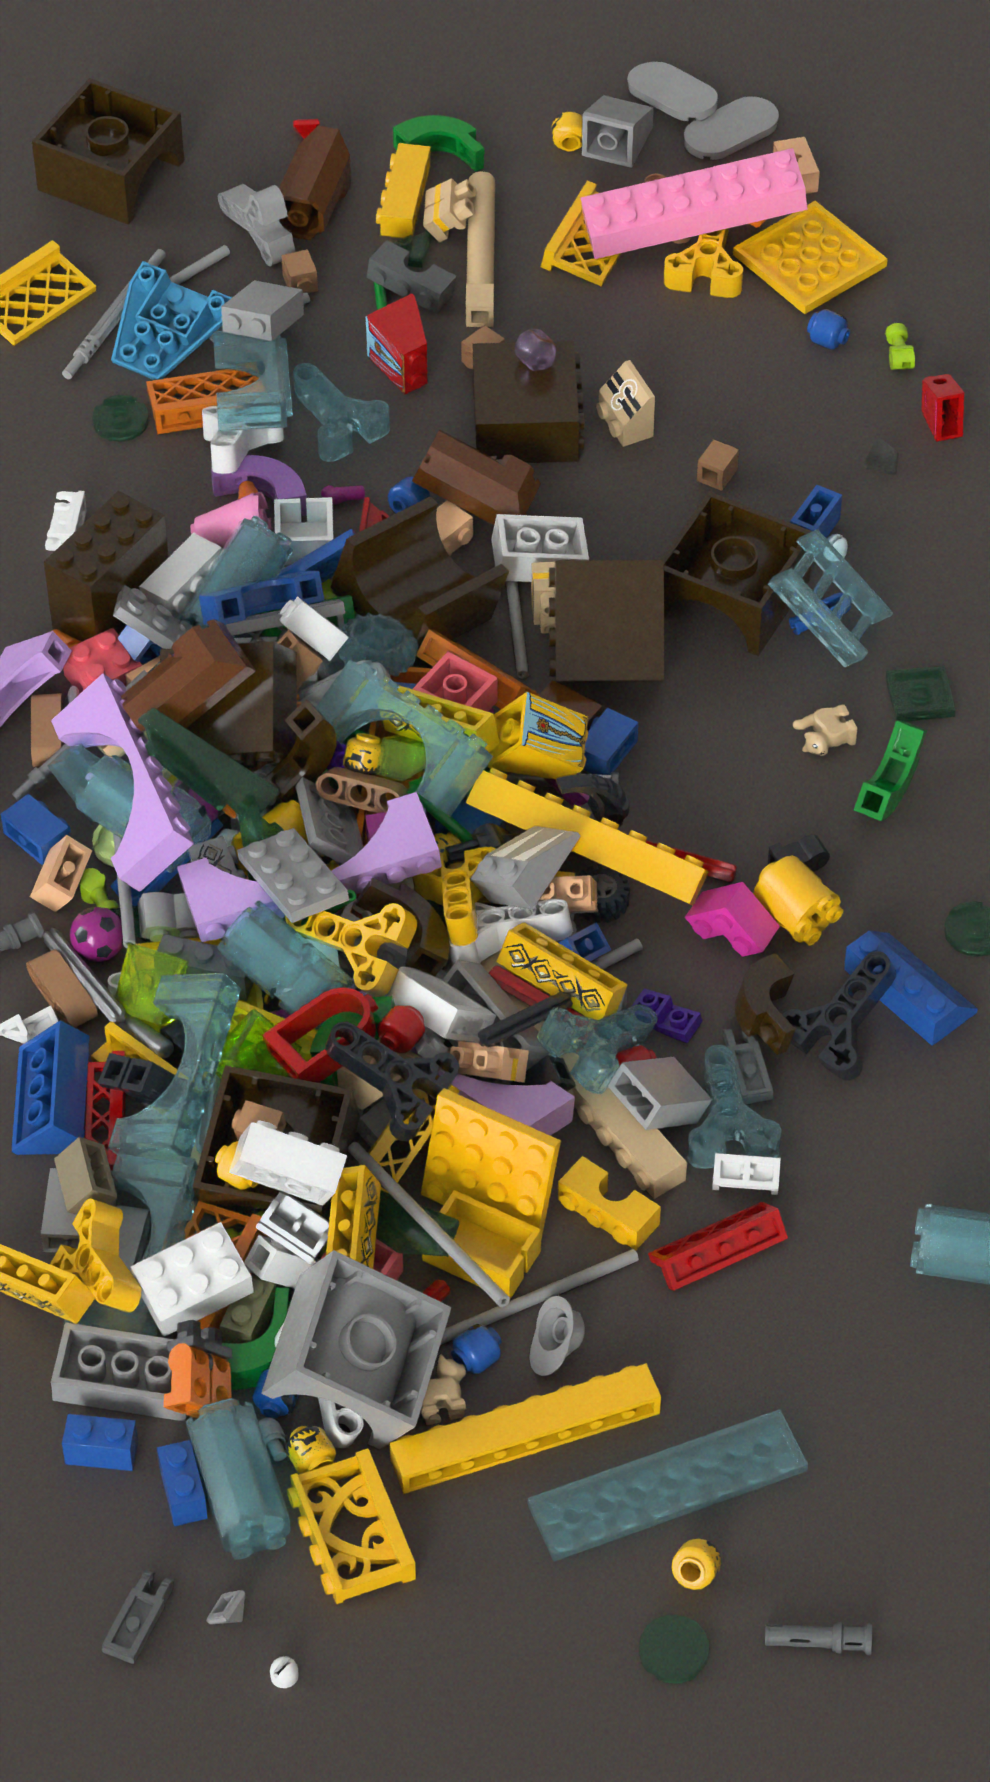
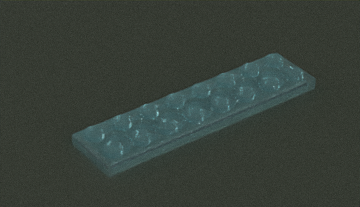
[527,1409,808,1562]

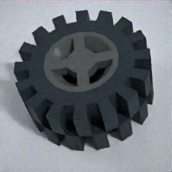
[579,864,630,923]

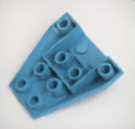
[111,261,232,380]

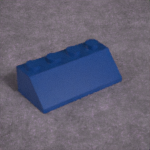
[844,931,978,1046]
[12,1020,90,1155]

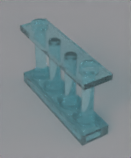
[768,529,893,667]

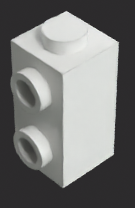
[279,596,349,661]
[244,1235,320,1289]

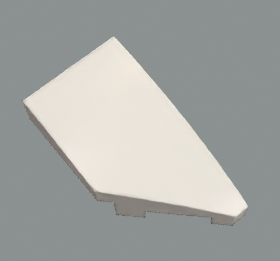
[0,1005,59,1044]

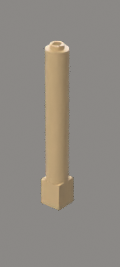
[466,171,495,327]

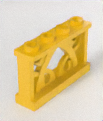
[287,1448,416,1604]

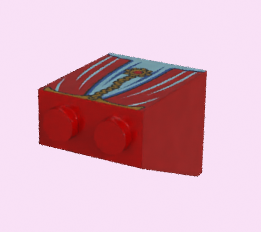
[366,293,428,395]

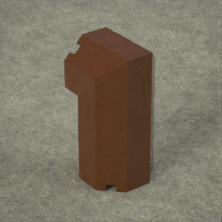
[279,125,351,240]
[412,429,541,525]
[121,619,256,747]

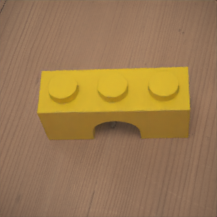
[558,1156,661,1250]

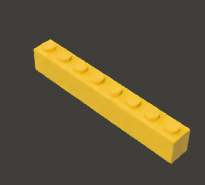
[466,767,708,906]
[390,1363,661,1494]

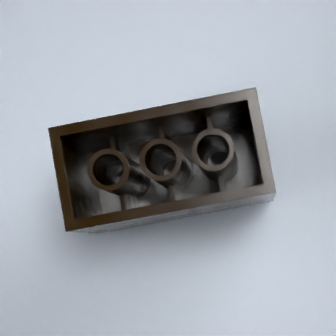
[473,341,584,463]
[44,491,169,642]
[549,560,664,683]
[160,641,297,771]

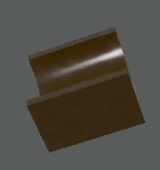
[32,78,185,225]
[661,491,814,656]
[330,496,509,663]
[193,1065,360,1221]

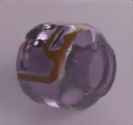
[514,328,557,371]

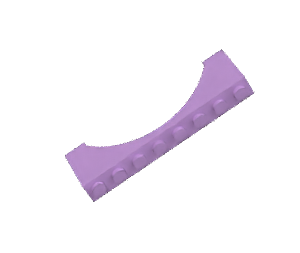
[0,631,72,727]
[51,673,194,892]
[177,792,442,942]
[359,990,575,1136]

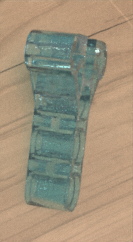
[293,363,390,462]
[537,1004,658,1094]
[687,1045,782,1169]

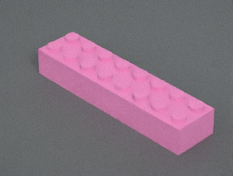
[581,148,807,259]

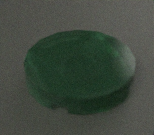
[92,395,149,442]
[944,901,990,957]
[639,1615,709,1684]

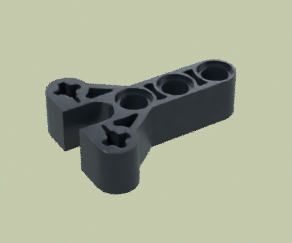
[782,951,896,1080]
[325,1022,459,1141]

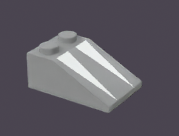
[470,826,581,910]

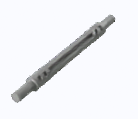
[62,249,166,379]

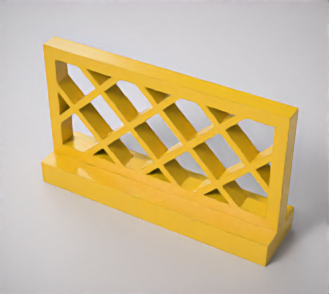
[541,180,621,287]
[0,240,96,346]

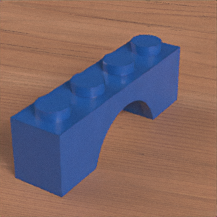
[199,571,324,625]

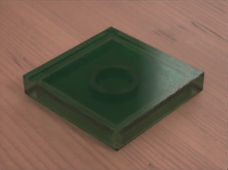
[885,665,956,722]

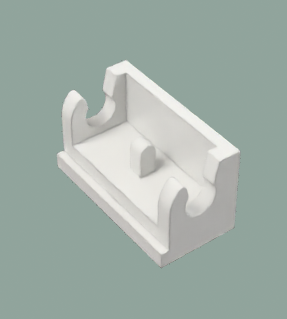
[45,491,87,551]
[713,1153,781,1195]

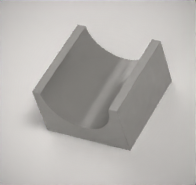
[261,1250,451,1449]

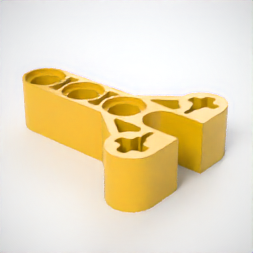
[664,228,743,298]
[412,847,496,946]
[285,903,417,997]
[50,1198,141,1313]

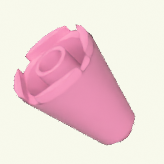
[190,492,273,550]

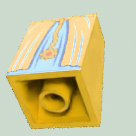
[488,692,588,779]

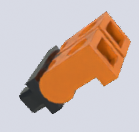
[164,1320,232,1422]

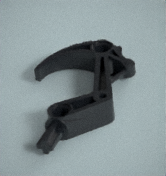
[445,774,630,864]

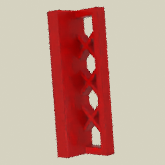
[85,1051,126,1180]
[648,1202,788,1291]

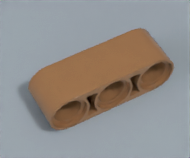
[31,693,63,768]
[316,767,408,813]
[26,949,98,1028]

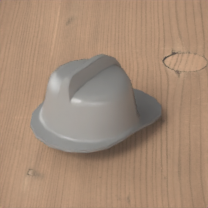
[529,1296,585,1376]

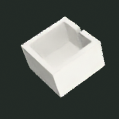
[274,497,334,565]

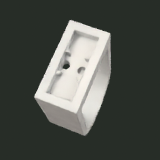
[387,966,497,1043]

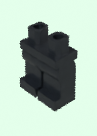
[98,1053,197,1114]

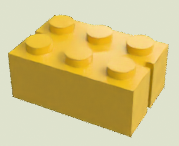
[422,1190,541,1299]

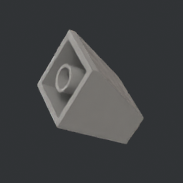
[582,95,653,168]

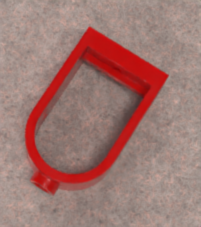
[262,988,379,1083]

